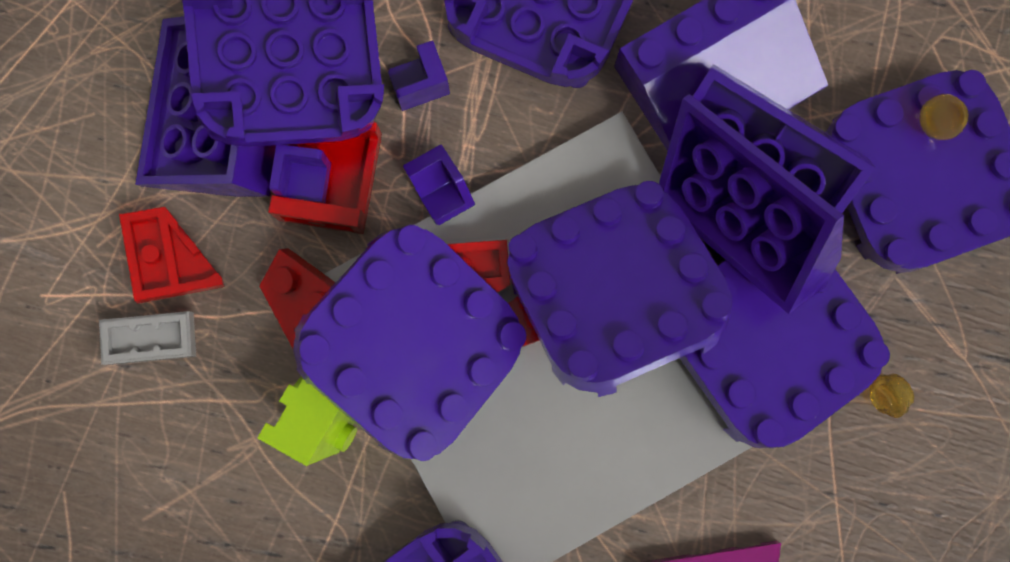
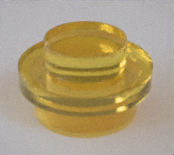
[920,94,969,140]
[870,373,914,418]

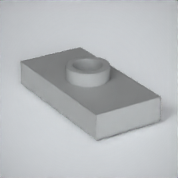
[99,311,196,365]

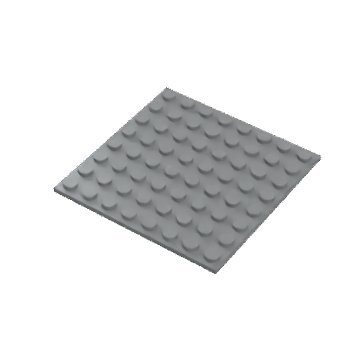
[325,111,752,562]

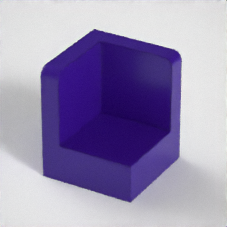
[388,40,450,111]
[403,144,475,225]
[270,145,331,203]

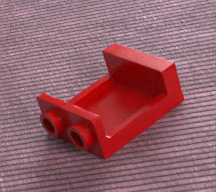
[268,122,382,235]

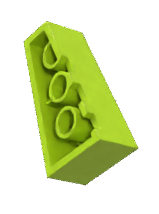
[257,377,357,466]

